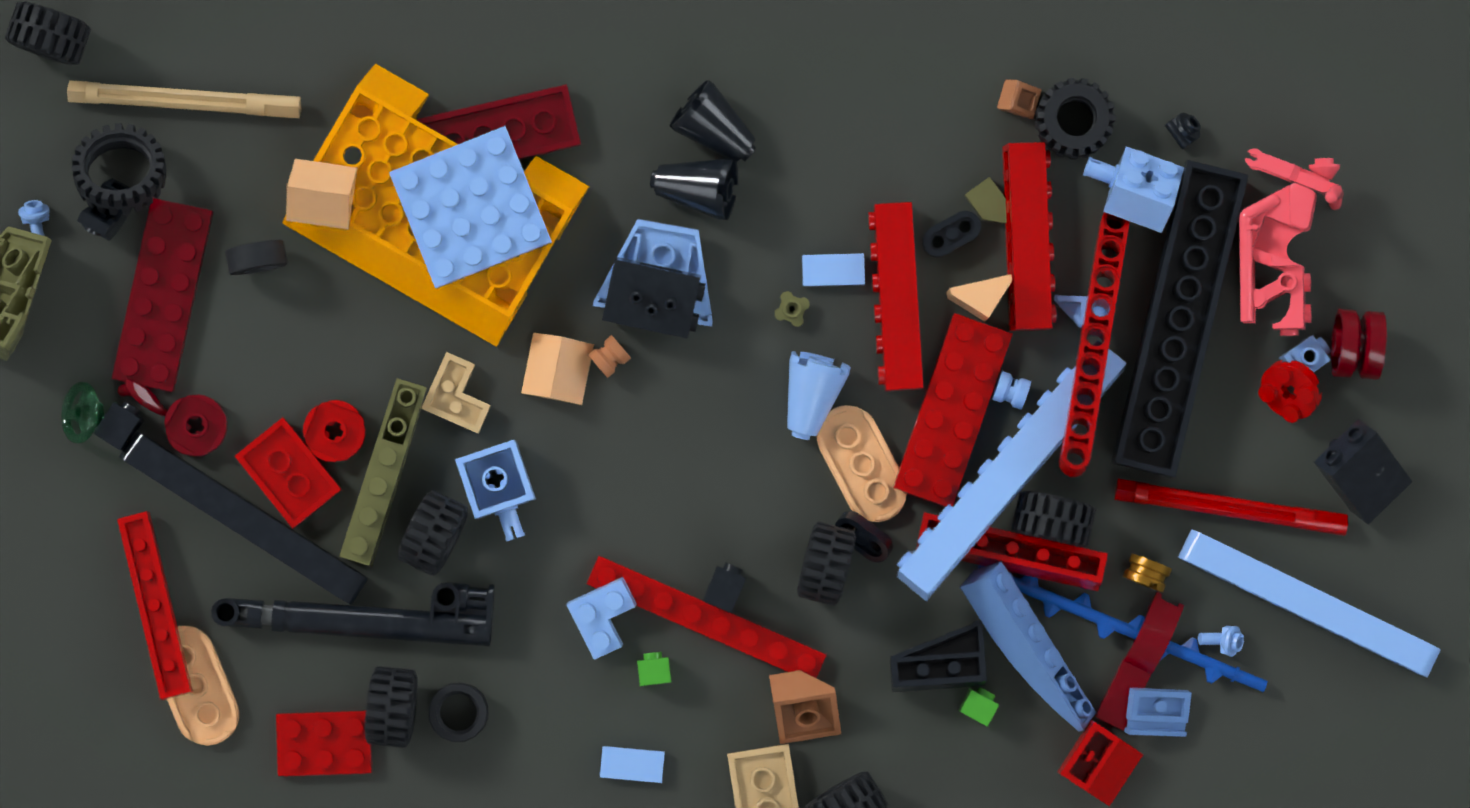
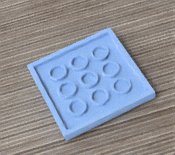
[389,126,552,289]

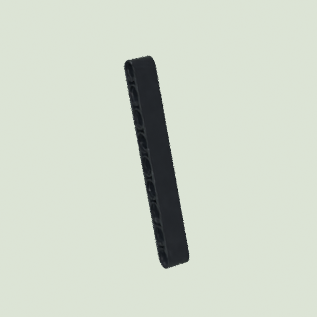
[119,431,368,605]

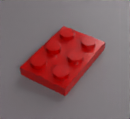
[235,417,342,529]
[276,710,372,776]

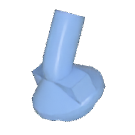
[18,200,50,236]
[1198,626,1244,657]

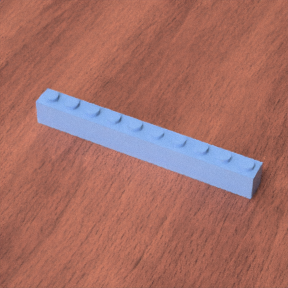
[897,340,1127,601]

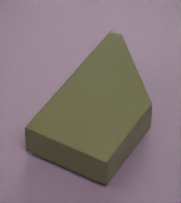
[964,177,1006,223]

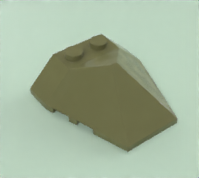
[0,226,52,361]

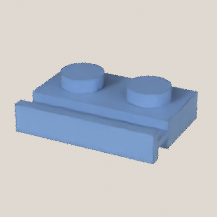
[1124,688,1192,737]

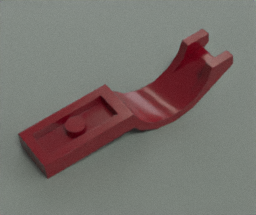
[1095,591,1185,731]

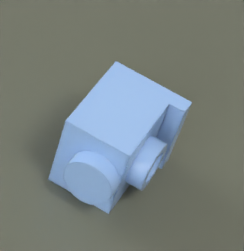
[1279,335,1331,372]

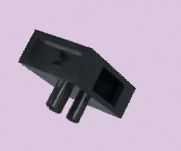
[602,257,706,339]
[1314,419,1412,525]

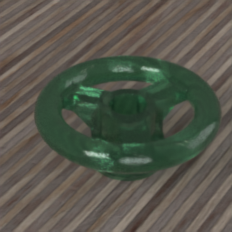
[61,382,104,444]

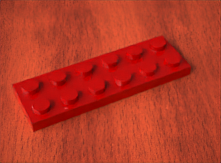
[892,313,1013,508]

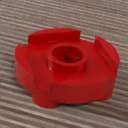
[1258,360,1322,423]
[303,400,366,462]

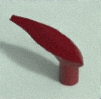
[118,379,168,417]

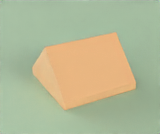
[286,159,358,230]
[946,274,1012,322]
[521,333,594,405]

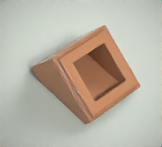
[997,79,1042,119]

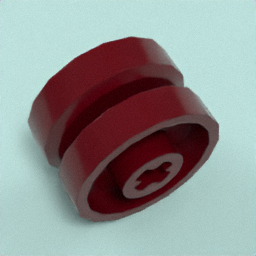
[1331,309,1387,380]

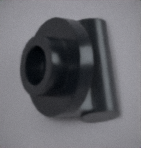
[1165,113,1201,150]

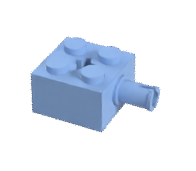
[1083,146,1184,233]
[455,439,536,542]

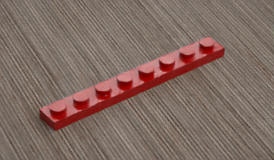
[586,556,826,678]

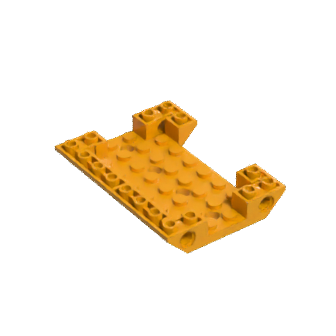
[282,63,590,347]

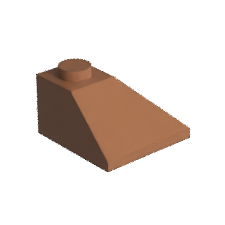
[769,670,841,744]

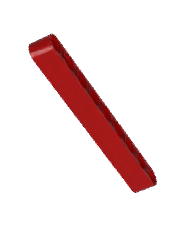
[1059,212,1130,477]

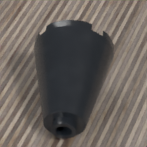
[669,80,756,162]
[650,158,738,220]

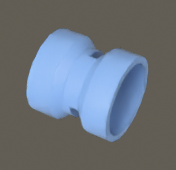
[992,371,1031,410]

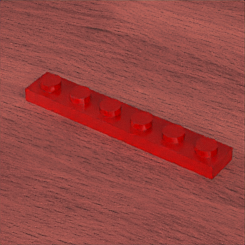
[117,511,193,700]

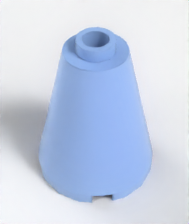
[787,351,851,440]

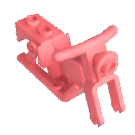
[1239,148,1344,336]

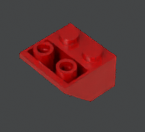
[1057,720,1143,807]

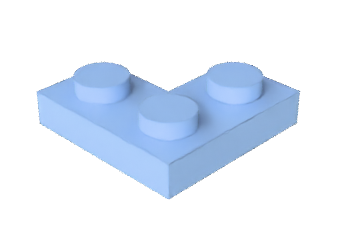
[566,577,637,660]

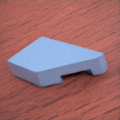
[1054,295,1107,328]

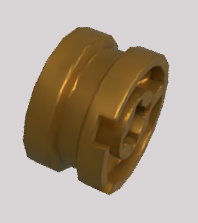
[1122,554,1172,592]

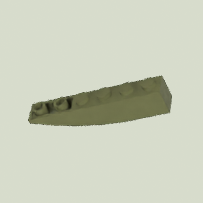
[339,378,427,567]

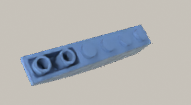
[960,561,1096,731]

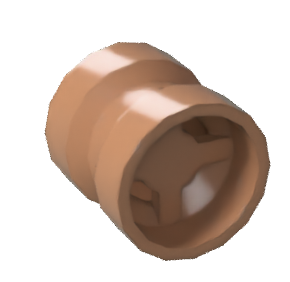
[588,335,631,378]

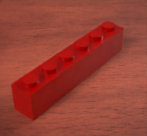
[1003,142,1057,331]
[868,202,923,391]
[915,512,1108,592]

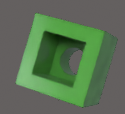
[637,652,672,686]
[958,687,999,727]

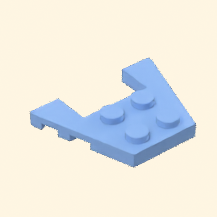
[593,219,713,327]

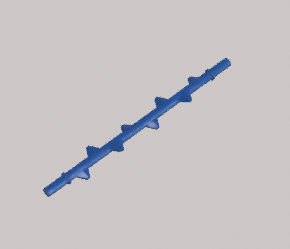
[977,565,1268,692]

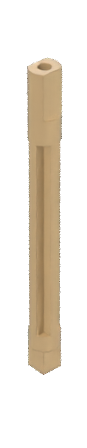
[67,80,301,118]

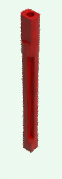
[1114,478,1348,536]

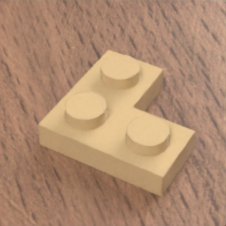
[421,352,491,434]

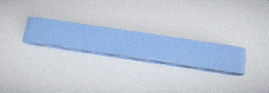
[1178,529,1441,678]

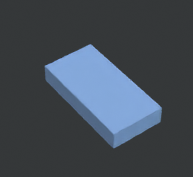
[802,253,865,287]
[600,746,665,783]

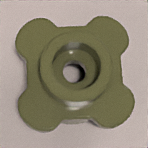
[774,291,810,327]

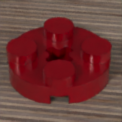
[164,394,228,456]

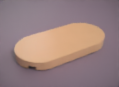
[817,405,907,522]
[167,626,239,746]

